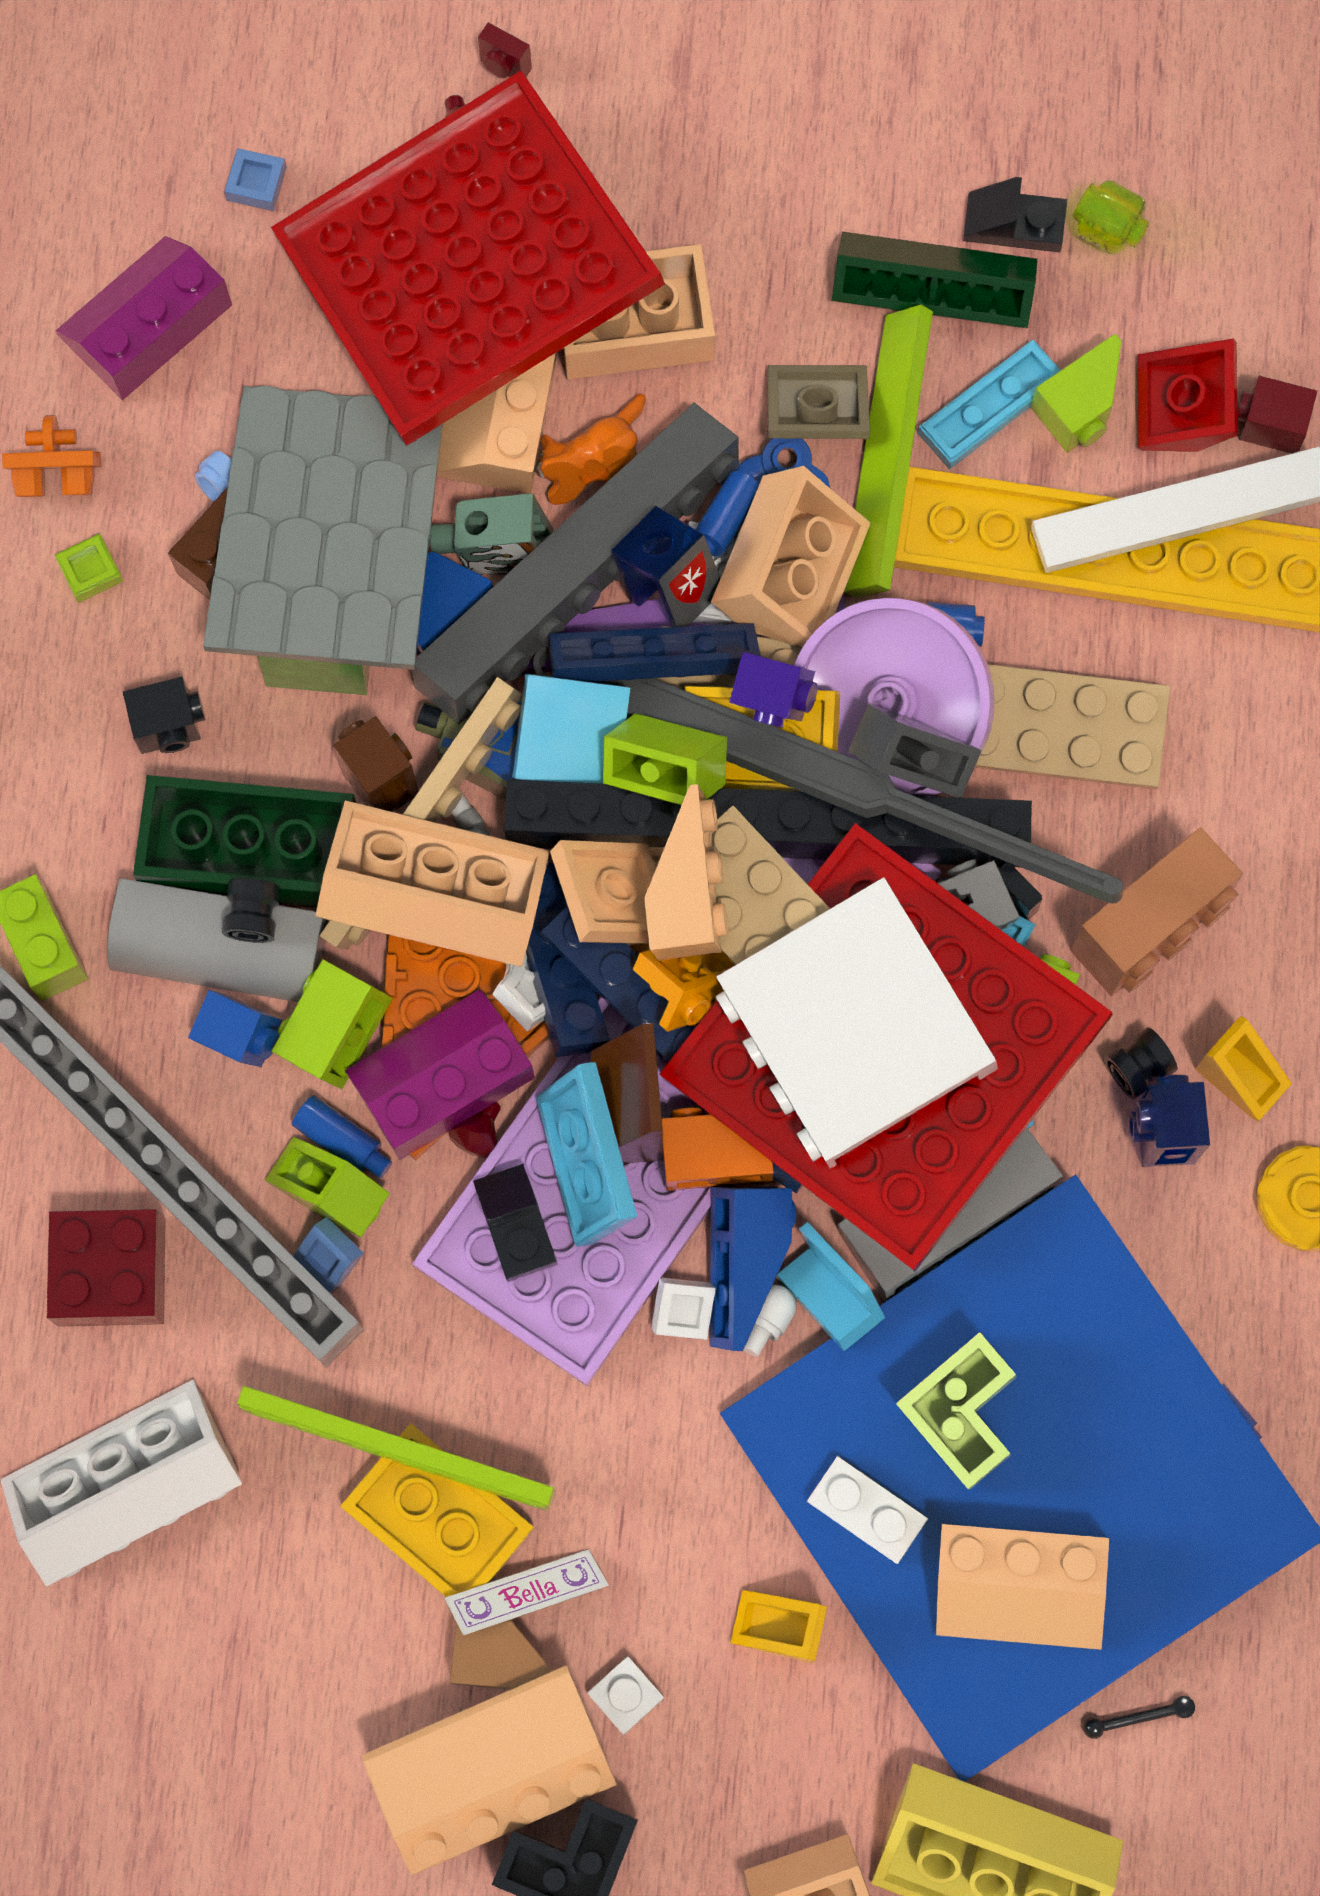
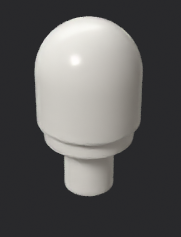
[744,1285,796,1357]

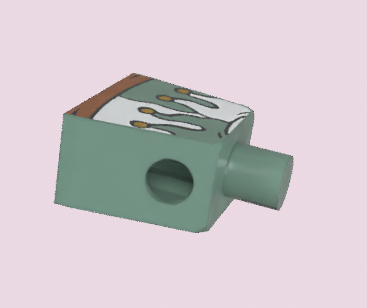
[430,494,554,575]

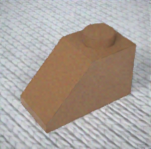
[450,1621,552,1690]

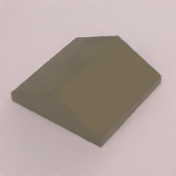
[768,365,870,439]

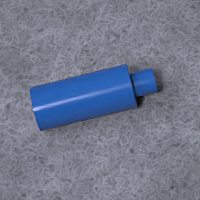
[691,471,759,557]
[292,1095,392,1179]

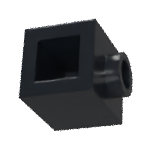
[123,676,206,754]

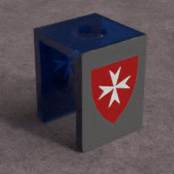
[611,506,720,627]

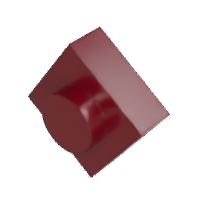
[478,22,532,78]

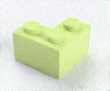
[896,1332,1016,1490]

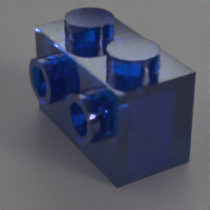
[1129,1075,1210,1167]

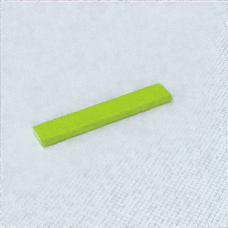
[843,305,933,598]
[237,1386,556,1511]

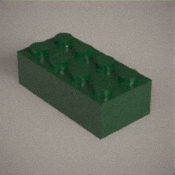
[133,775,356,907]

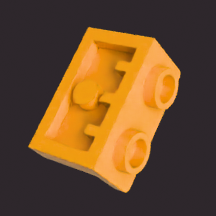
[633,950,735,1032]

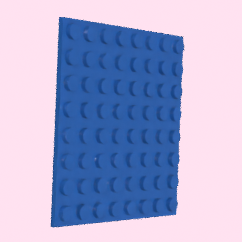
[720,1174,1320,1782]

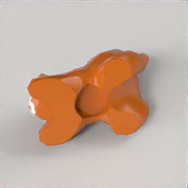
[536,394,646,505]

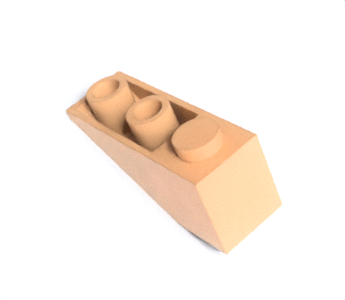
[645,784,729,960]

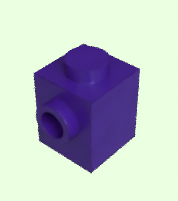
[729,652,817,728]

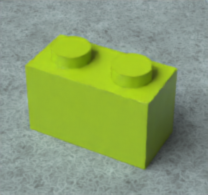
[603,713,727,805]
[0,874,89,1001]
[271,959,393,1089]

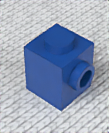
[188,990,282,1068]

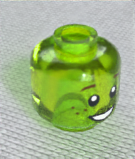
[1073,180,1150,255]

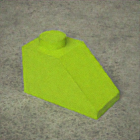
[1031,333,1122,453]
[265,1136,390,1238]

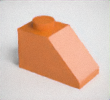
[662,1108,773,1191]

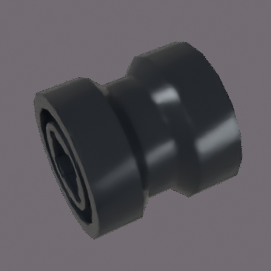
[222,878,281,943]
[1104,1027,1178,1100]

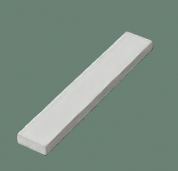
[1031,447,1320,573]

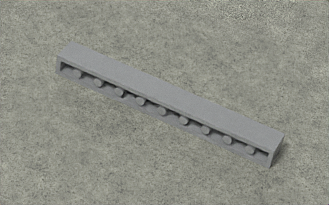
[0,966,364,1368]

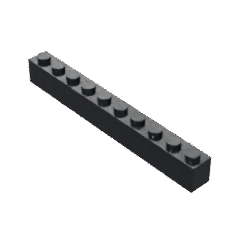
[504,780,1032,868]

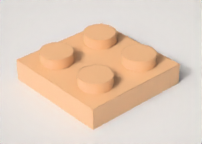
[550,840,656,943]

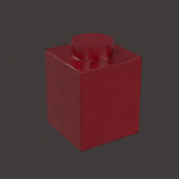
[1238,375,1317,454]

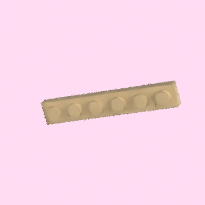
[320,677,523,950]

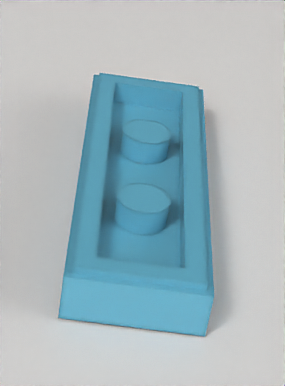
[917,340,1061,470]

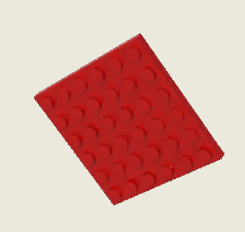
[271,70,665,446]
[659,823,1113,1272]

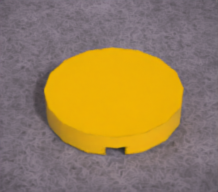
[1256,1146,1320,1251]

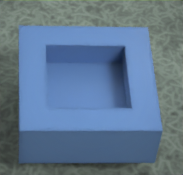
[224,148,287,211]
[293,1217,364,1293]

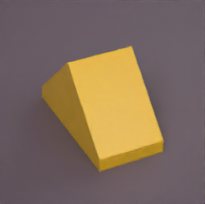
[1195,1016,1292,1122]
[730,1590,827,1664]

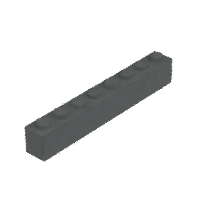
[412,402,739,724]

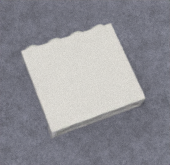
[715,877,998,1169]

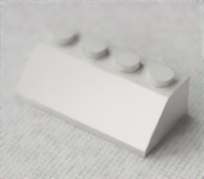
[0,1380,242,1587]

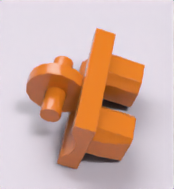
[2,415,102,497]

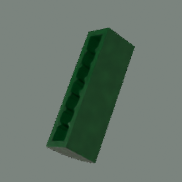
[831,231,1037,328]

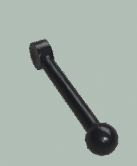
[1083,1696,1195,1739]

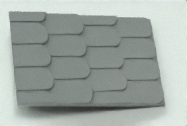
[203,386,443,695]

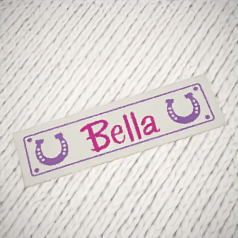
[444,1549,609,1636]

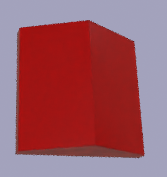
[1138,338,1238,452]

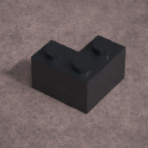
[492,1798,639,1896]

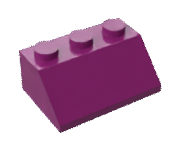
[55,236,232,401]
[345,989,535,1160]

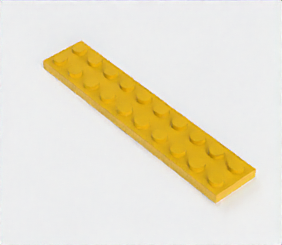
[894,467,1320,633]

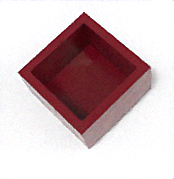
[47,1209,166,1327]

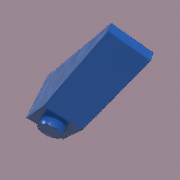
[710,1186,796,1351]

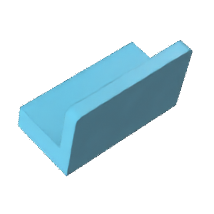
[777,1222,885,1351]

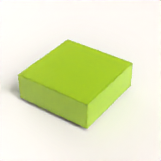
[54,533,124,603]

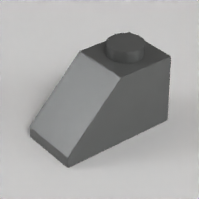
[848,704,982,798]

